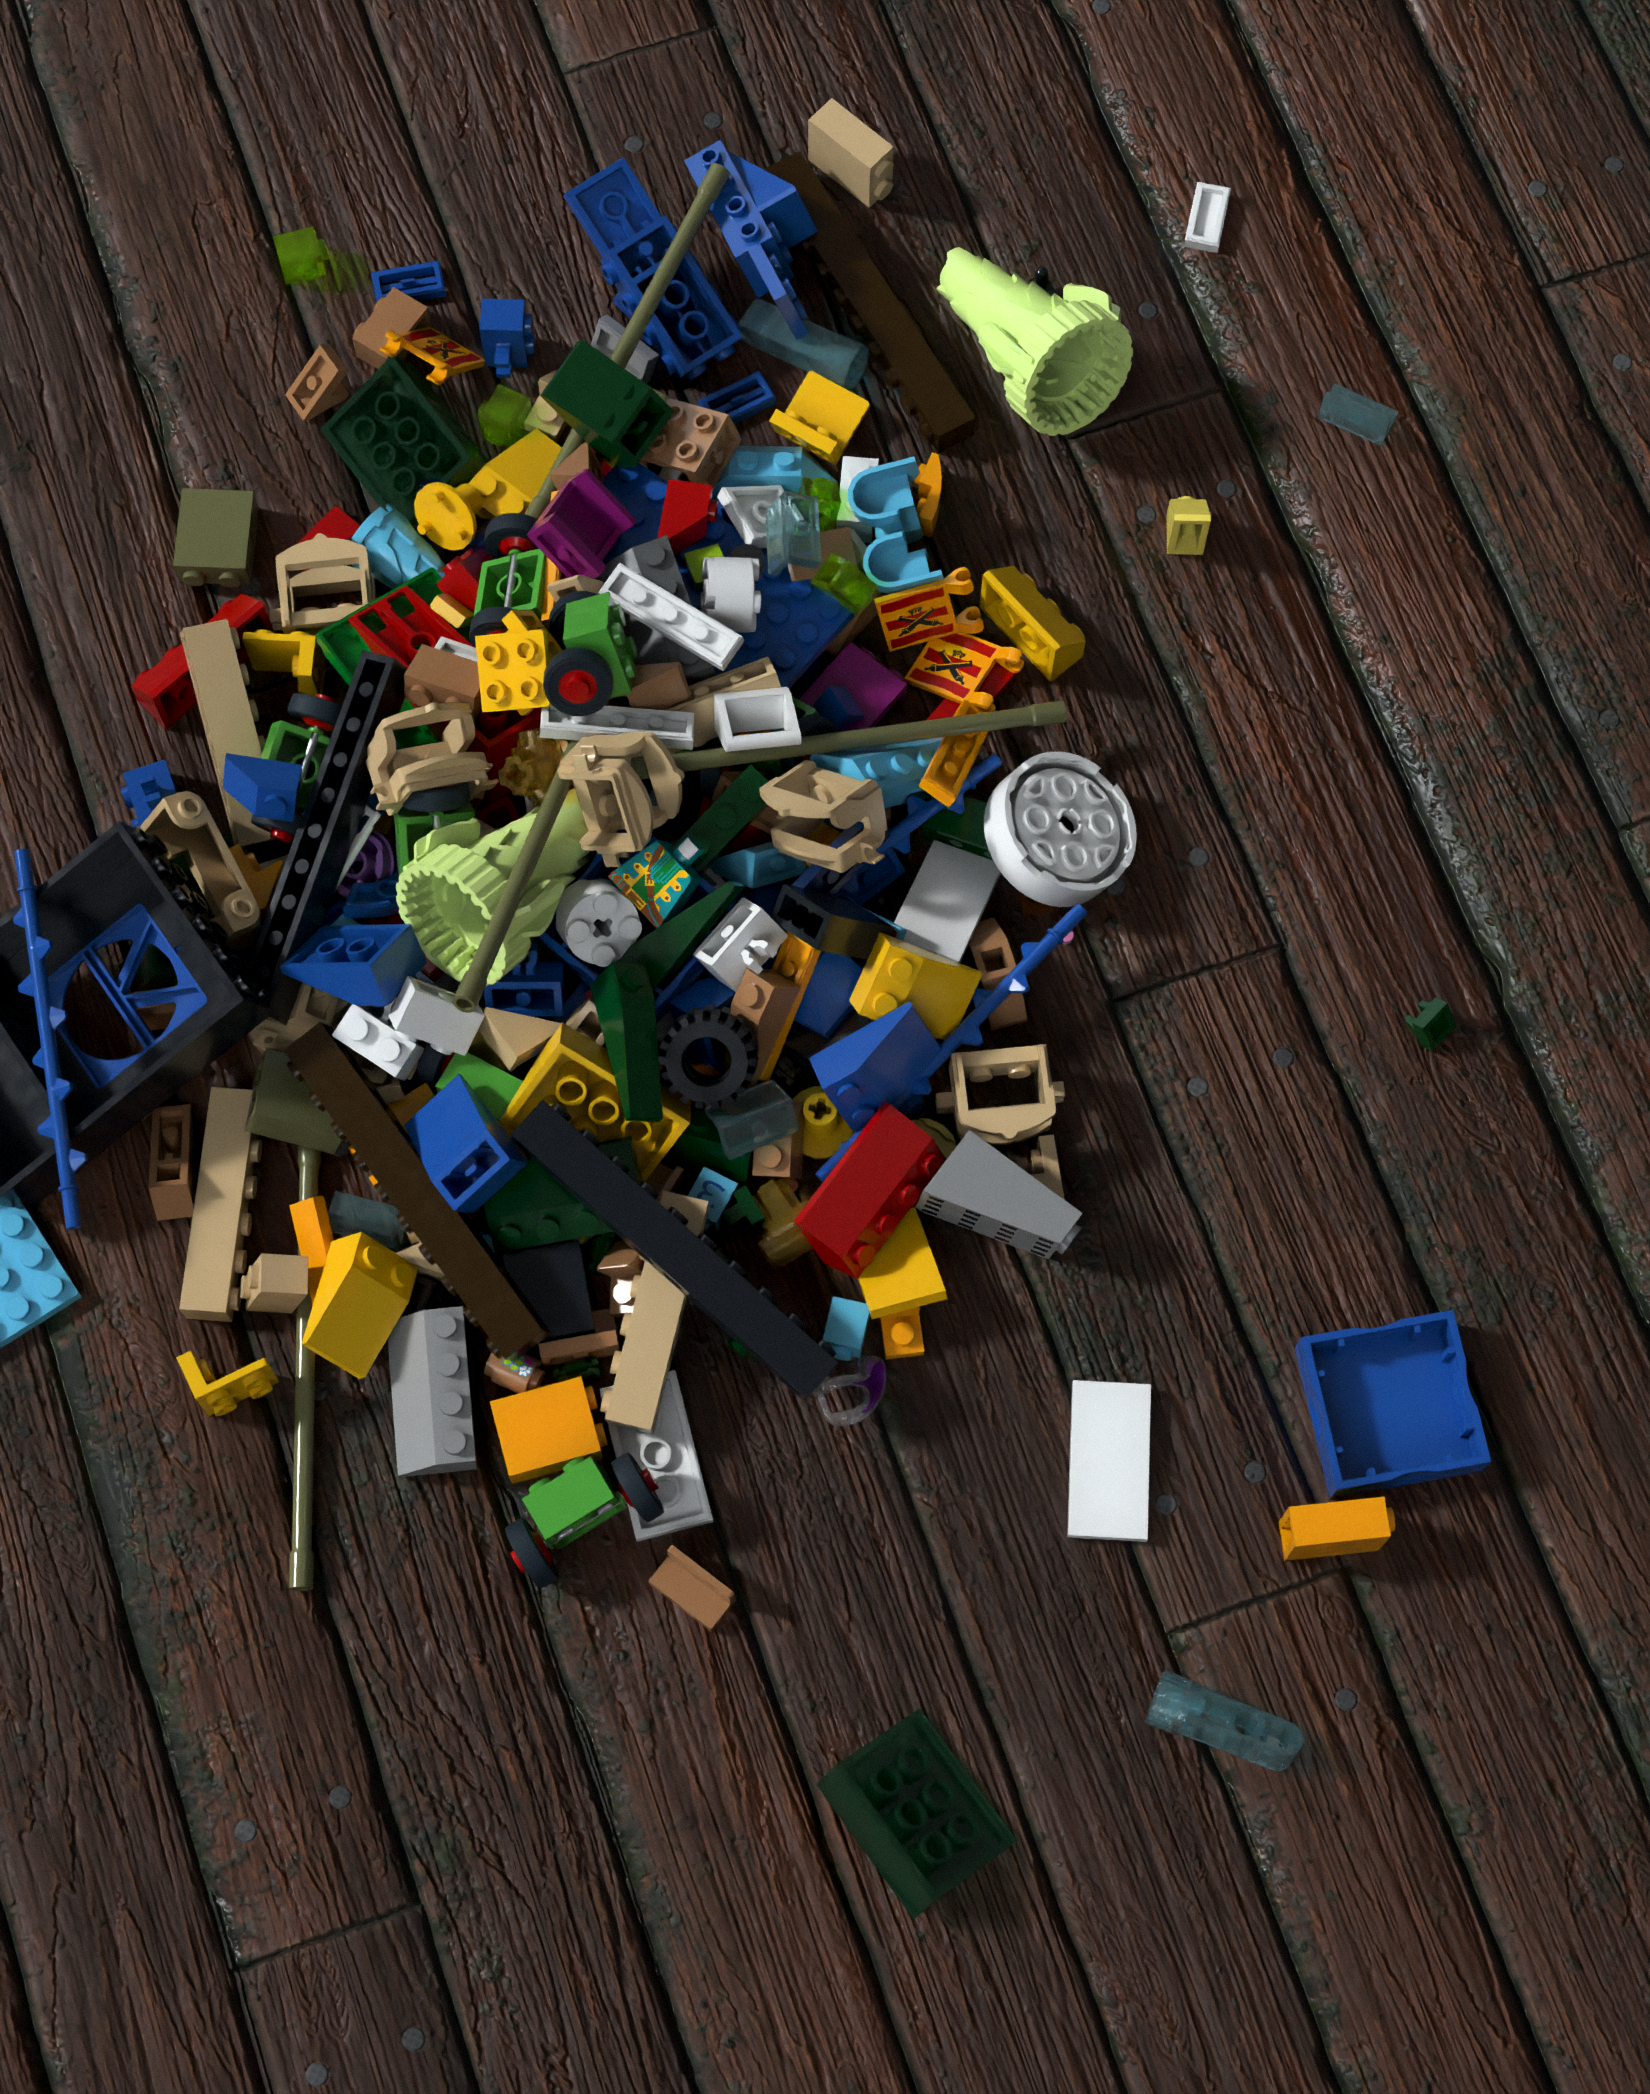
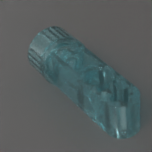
[738,299,869,391]
[1145,1670,1303,1771]

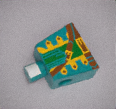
[608,835,704,929]

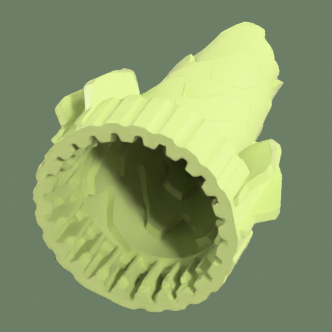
[937,247,1133,436]
[396,788,591,987]

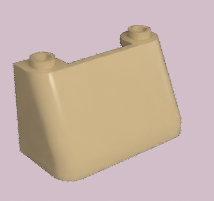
[140,791,263,952]

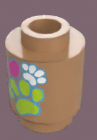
[484,1353,545,1393]

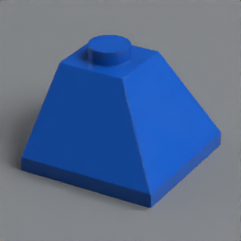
[794,951,863,1038]

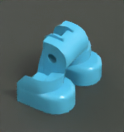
[848,456,944,594]

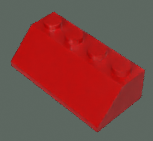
[131,594,274,730]
[794,1102,947,1279]

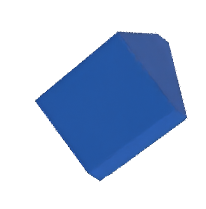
[814,686,864,732]

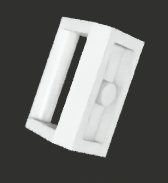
[714,687,801,752]

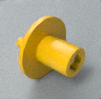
[414,482,483,551]
[790,1086,858,1159]

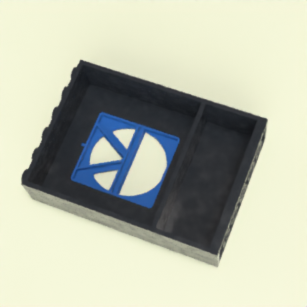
[0,821,274,1211]

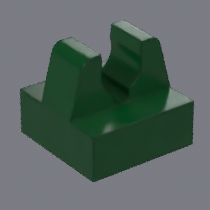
[1405,997,1456,1051]
[722,1185,765,1235]

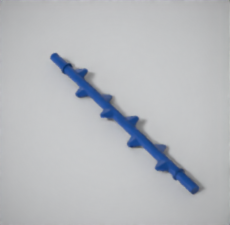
[705,753,1002,978]
[13,849,88,1230]
[815,903,1088,1183]

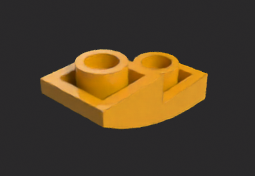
[914,452,942,538]

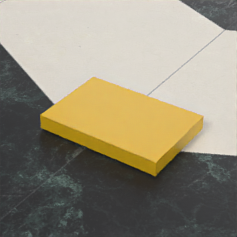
[858,1207,947,1319]

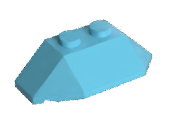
[712,446,837,510]

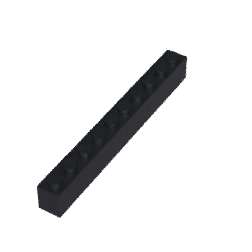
[247,650,408,1025]
[511,1100,838,1402]

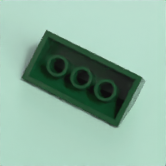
[484,1136,642,1254]

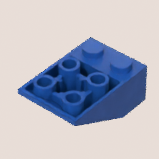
[404,1074,529,1213]

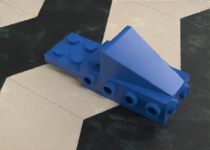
[684,140,818,340]
[563,157,743,381]

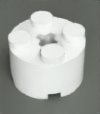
[700,557,761,633]
[555,878,642,967]

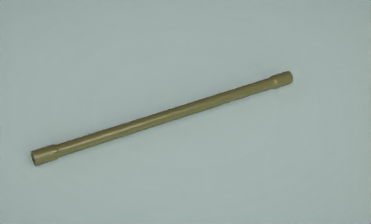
[525,163,730,519]
[630,701,1067,779]
[453,740,579,1013]
[289,1145,321,1591]

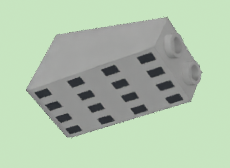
[915,1130,1083,1260]

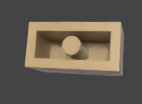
[240,1253,308,1313]

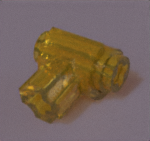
[498,727,563,807]
[752,1178,813,1268]

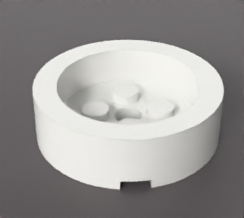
[984,752,1137,907]

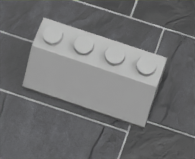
[388,1306,477,1477]

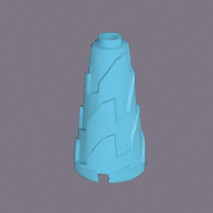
[351,503,446,589]

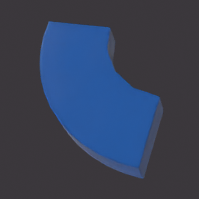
[343,871,399,918]

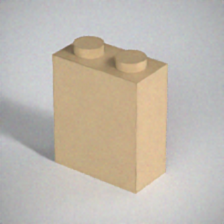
[808,98,894,208]

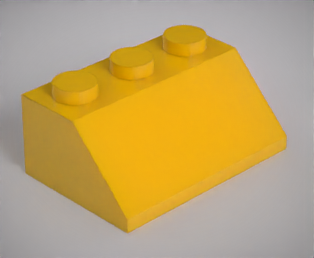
[979,566,1086,682]

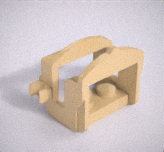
[269,533,377,636]
[365,702,499,815]
[557,732,685,867]
[759,760,888,873]
[935,1044,1065,1145]

